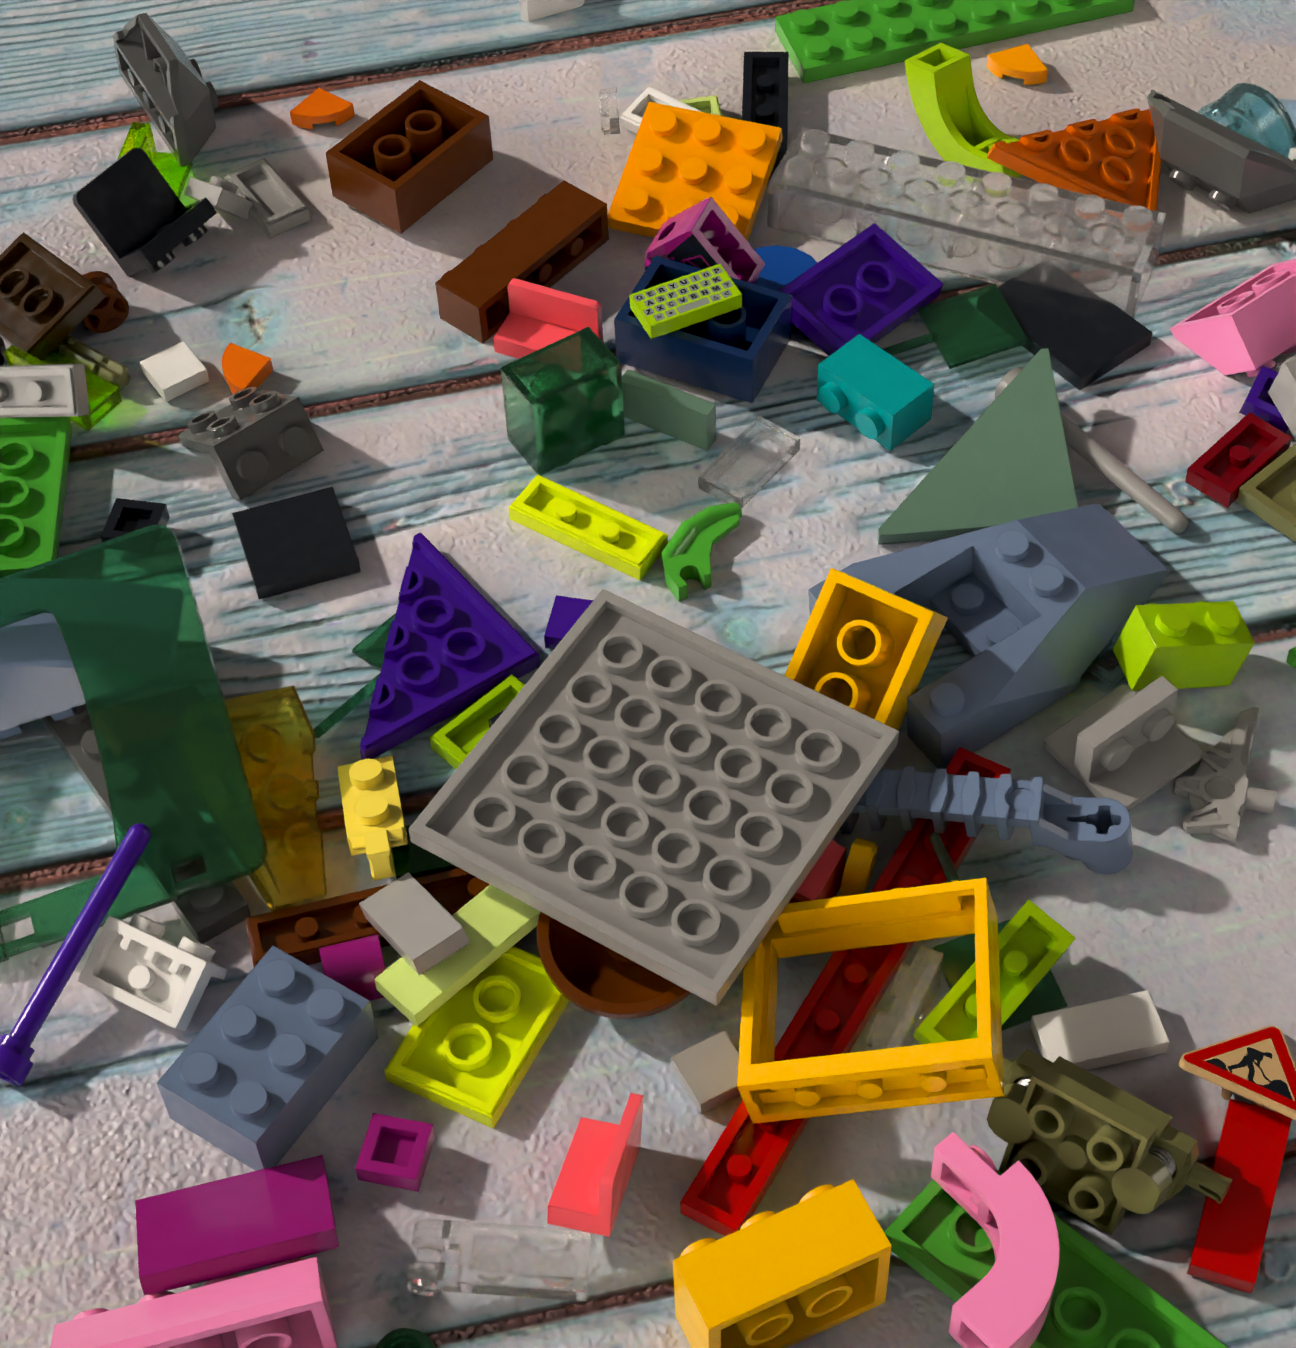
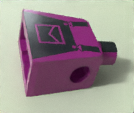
[644,197,765,284]

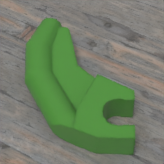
[661,502,742,602]

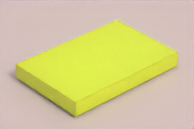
[384,946,569,1128]

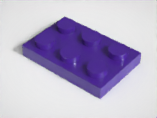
[778,223,944,356]

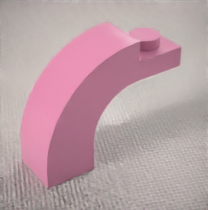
[931,1132,1060,1348]

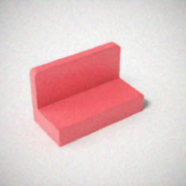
[493,278,604,377]
[547,1093,644,1237]

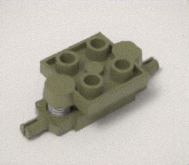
[987,1049,1233,1235]

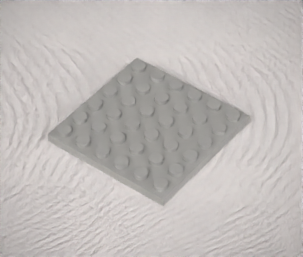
[409,589,899,1006]

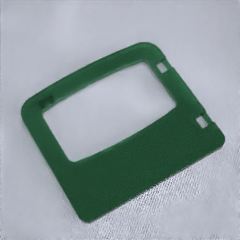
[0,525,267,963]

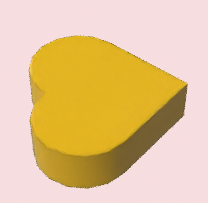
[839,837,878,896]

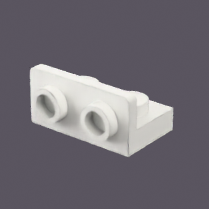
[77,913,229,1031]

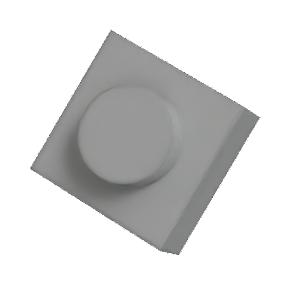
[184,176,253,220]

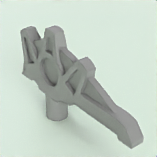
[1174,707,1277,843]

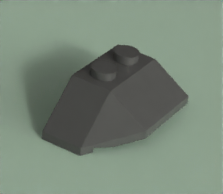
[112,13,219,167]
[1147,89,1296,213]

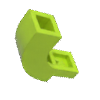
[905,43,1022,187]

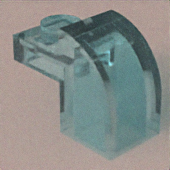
[1197,83,1296,156]

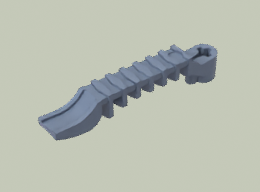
[840,766,1133,874]

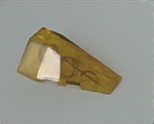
[174,686,327,912]

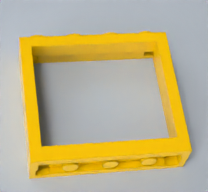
[737,878,1004,1124]

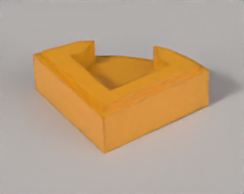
[986,44,1048,85]

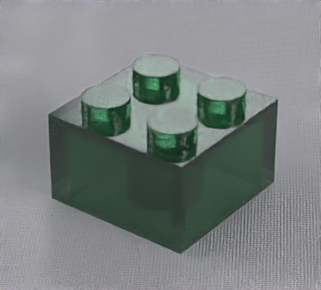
[500,327,625,475]

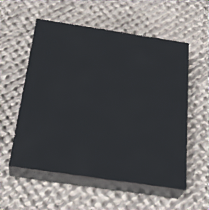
[232,486,361,599]

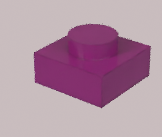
[355,1113,436,1192]

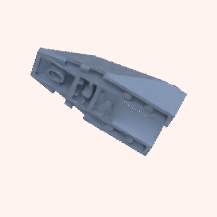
[808,503,1168,769]

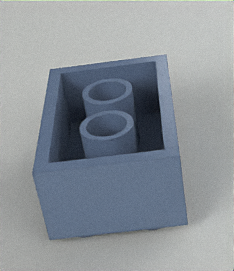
[157,946,378,1171]

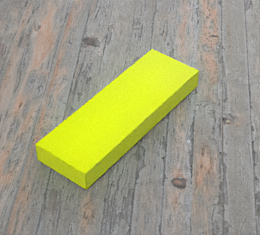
[509,474,668,580]

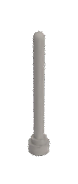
[995,367,1188,533]

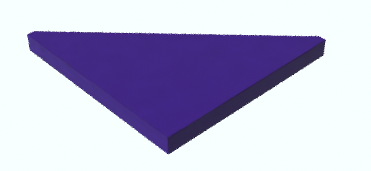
[360,532,540,759]

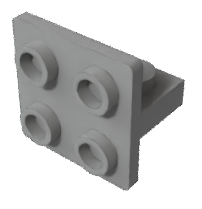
[1044,676,1202,811]

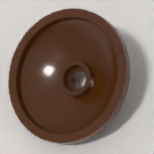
[537,912,691,1019]

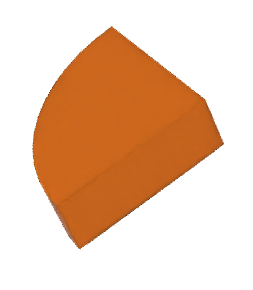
[290,88,355,129]
[222,343,273,394]

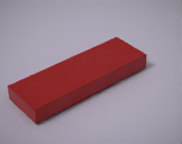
[1187,1098,1292,1294]

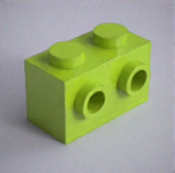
[1113,601,1255,691]

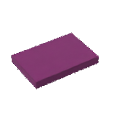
[135,1155,339,1296]

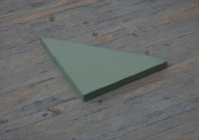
[877,348,1078,545]

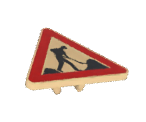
[1179,1025,1296,1120]

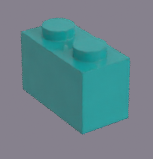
[817,334,934,451]

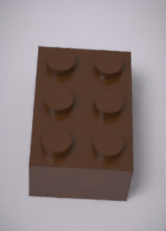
[326,80,493,234]

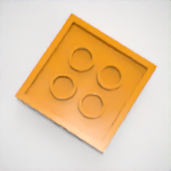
[608,102,783,241]

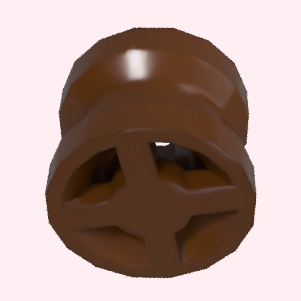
[82,271,129,333]

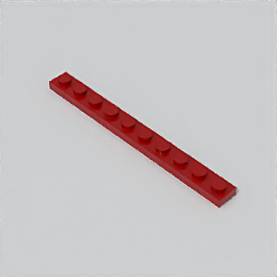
[680,747,1011,1236]

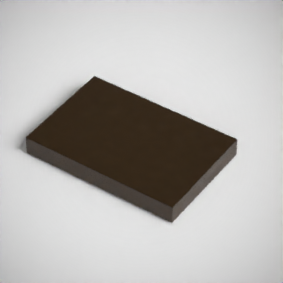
[0,232,106,365]

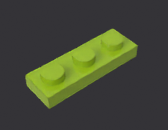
[913,899,1076,1044]

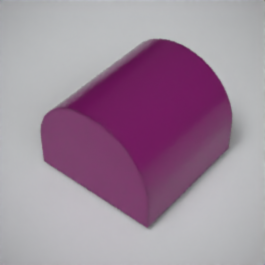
[319,934,386,1001]

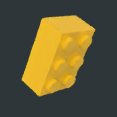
[784,568,948,730]
[673,1179,892,1348]

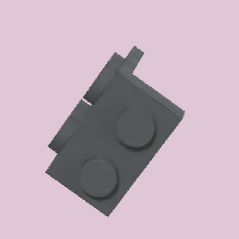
[178,387,324,500]

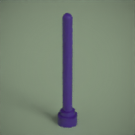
[0,823,151,1087]

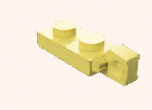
[337,755,408,881]

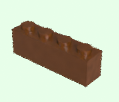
[435,180,609,344]

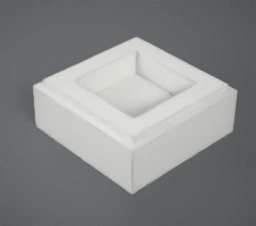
[140,341,209,402]

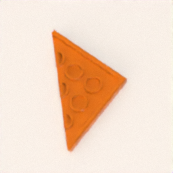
[987,108,1162,233]

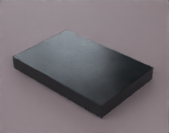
[977,256,1152,390]

